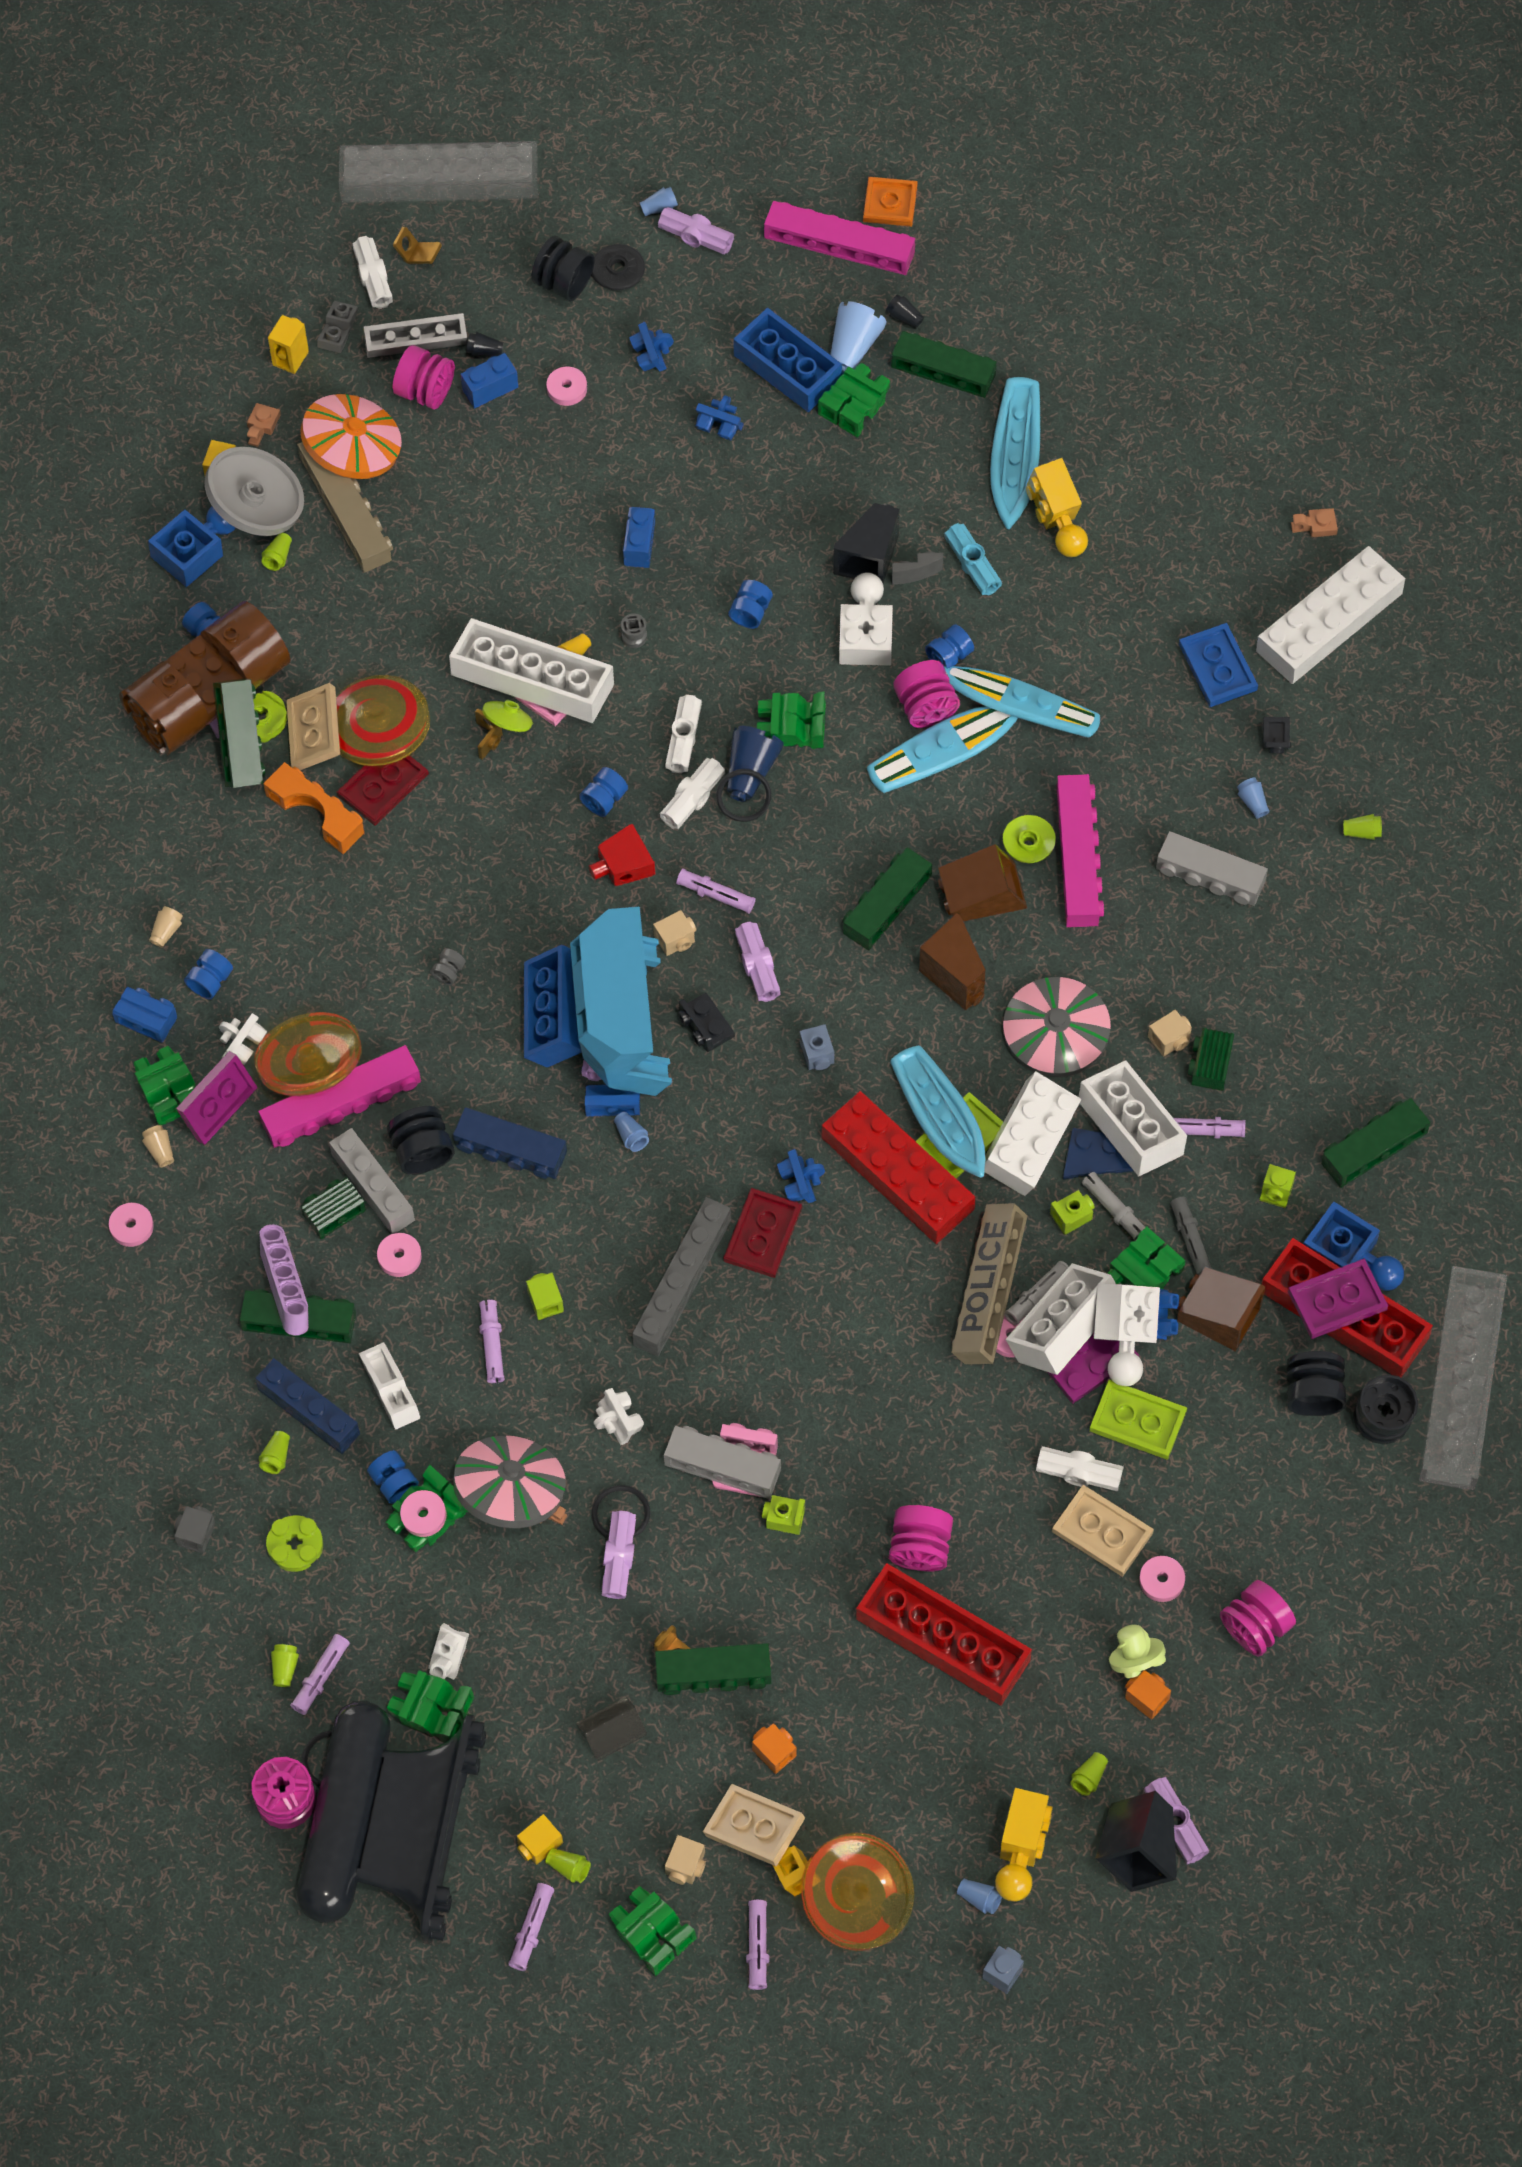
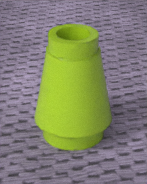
[262,533,292,571]
[1343,814,1382,840]
[259,1431,290,1474]
[271,1644,299,1687]
[1070,1752,1108,1796]
[546,1848,591,1883]

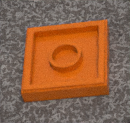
[863,177,918,226]

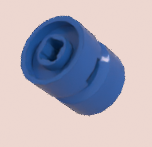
[729,580,773,629]
[182,602,220,637]
[925,624,974,669]
[579,767,628,817]
[184,949,233,999]
[367,1450,419,1504]

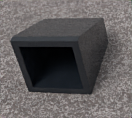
[833,503,900,584]
[1096,1790,1177,1892]

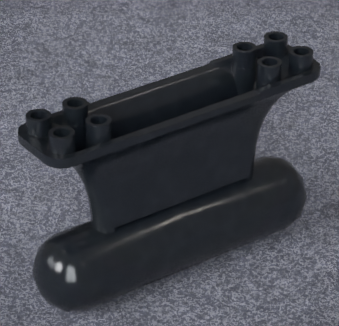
[297,1701,486,1945]

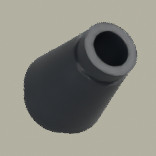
[886,294,924,329]
[466,332,504,356]

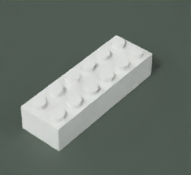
[1256,546,1405,684]
[449,618,614,723]

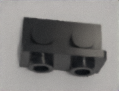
[677,993,735,1052]

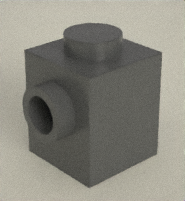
[174,1506,215,1554]

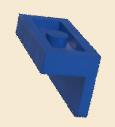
[585,1085,640,1116]

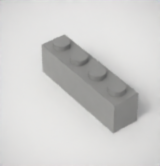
[364,313,467,358]
[1156,831,1268,906]
[329,1128,415,1234]
[664,1426,781,1499]

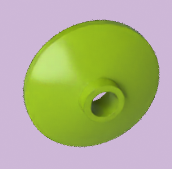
[482,700,533,732]
[1003,815,1056,863]

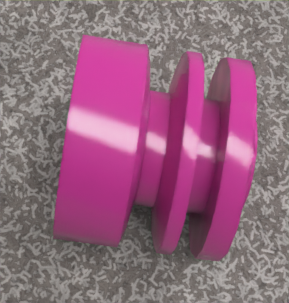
[393,345,455,410]
[893,660,960,728]
[889,1505,953,1572]
[1220,1580,1296,1657]
[252,1757,316,1829]

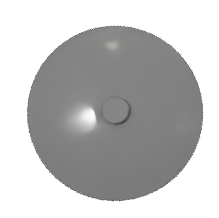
[205,447,304,536]

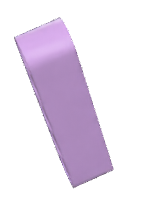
[260,1224,308,1335]

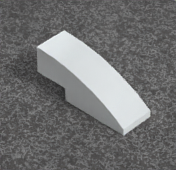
[359,1342,420,1430]

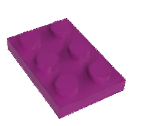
[176,1051,258,1145]
[1288,1258,1388,1339]
[1046,1332,1139,1404]

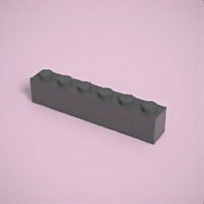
[633,1197,731,1357]

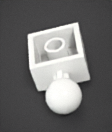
[839,573,893,665]
[1094,1283,1160,1386]

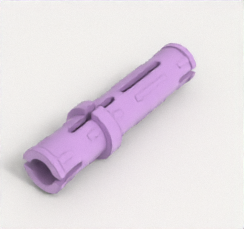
[676,869,756,914]
[1173,1117,1245,1139]
[479,1300,505,1383]
[290,1634,350,1715]
[508,1883,554,1971]
[746,1900,769,1990]

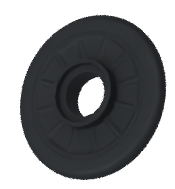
[592,244,645,290]

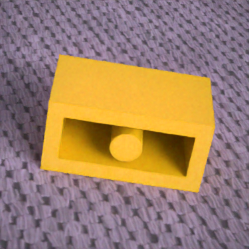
[268,315,309,374]

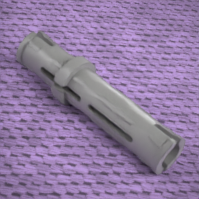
[1082,1172,1145,1240]
[1004,1261,1069,1325]

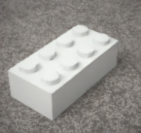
[1079,1061,1187,1176]
[984,1071,1081,1196]
[1005,1263,1116,1375]

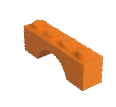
[263,762,364,854]

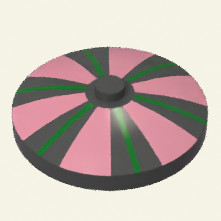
[1003,977,1110,1077]
[453,1436,566,1528]

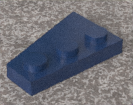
[1063,1128,1134,1180]

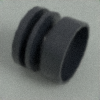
[531,236,595,301]
[386,1106,455,1175]
[1286,1351,1346,1416]
[1353,1374,1418,1445]

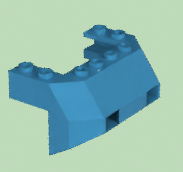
[570,907,672,1096]

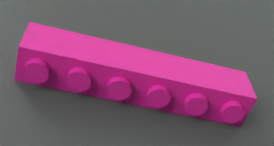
[764,201,915,275]
[1057,774,1104,927]
[258,1045,421,1148]

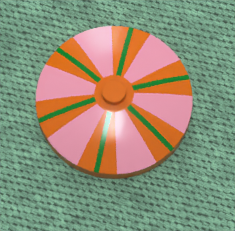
[300,394,402,479]

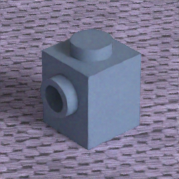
[800,1025,834,1070]
[982,1946,1024,1994]

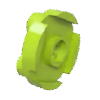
[253,691,288,743]
[266,1515,323,1572]

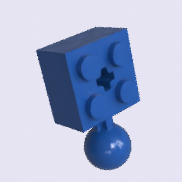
[148,506,236,587]
[1304,1202,1404,1291]

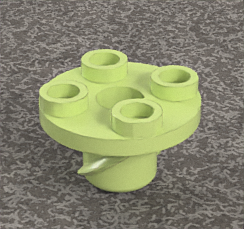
[1109,1625,1166,1678]

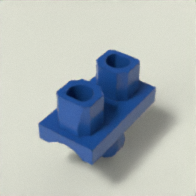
[629,322,674,371]
[696,395,744,441]
[777,1149,825,1203]
[1157,1289,1179,1340]

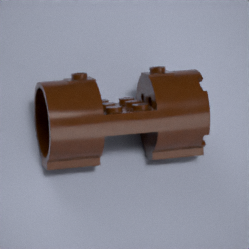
[119,601,291,756]

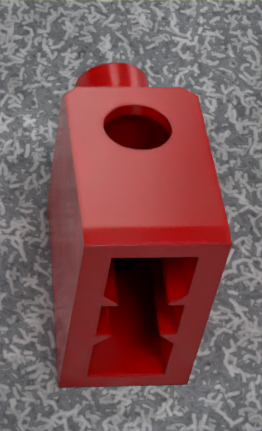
[588,824,655,886]

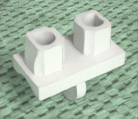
[219,1013,267,1065]
[594,1388,644,1445]
[428,1623,469,1680]

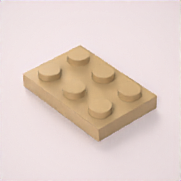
[287,683,340,770]
[1052,1485,1154,1577]
[703,1784,805,1866]

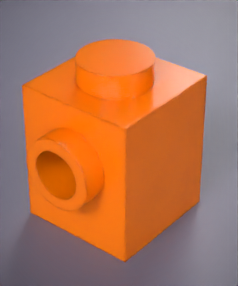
[1125,1670,1171,1720]
[752,1723,797,1774]

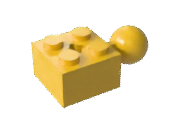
[1026,458,1088,557]
[995,1788,1053,1902]

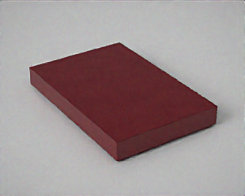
[337,740,429,826]
[723,1188,802,1278]

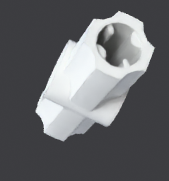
[353,236,393,309]
[665,695,702,774]
[660,758,725,829]
[1036,1446,1123,1491]

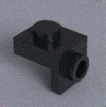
[1263,717,1291,754]

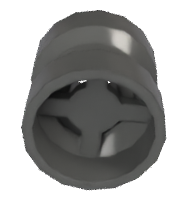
[621,614,647,648]
[430,948,466,986]

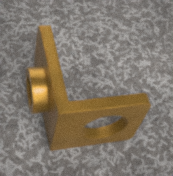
[393,227,442,264]
[475,709,503,760]
[654,1625,691,1651]

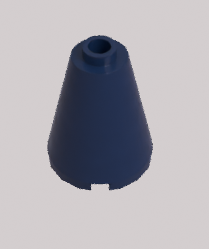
[727,726,784,802]

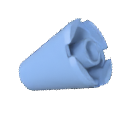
[831,301,886,375]

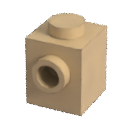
[653,910,696,956]
[1148,1010,1192,1057]
[665,1835,706,1885]

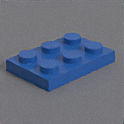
[1179,623,1258,707]

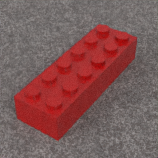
[822,1091,976,1244]
[1262,1238,1433,1378]
[856,1563,1032,1706]

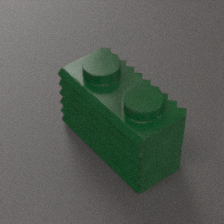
[1188,1028,1234,1091]
[301,1177,366,1239]

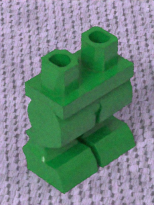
[818,363,890,438]
[757,691,826,749]
[134,1046,196,1125]
[1107,1226,1185,1289]
[386,1465,468,1552]
[387,1670,474,1743]
[609,1886,697,1977]

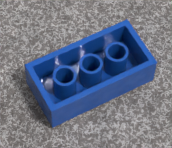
[734,308,842,412]
[524,944,582,1067]

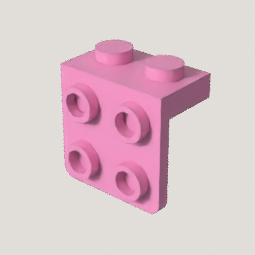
[713,1423,778,1497]

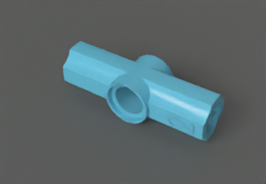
[944,523,1002,595]

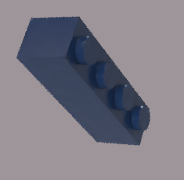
[453,1107,567,1179]
[255,1358,360,1454]

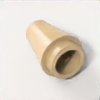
[149,906,183,948]
[142,1125,174,1167]

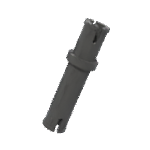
[1170,1197,1213,1275]

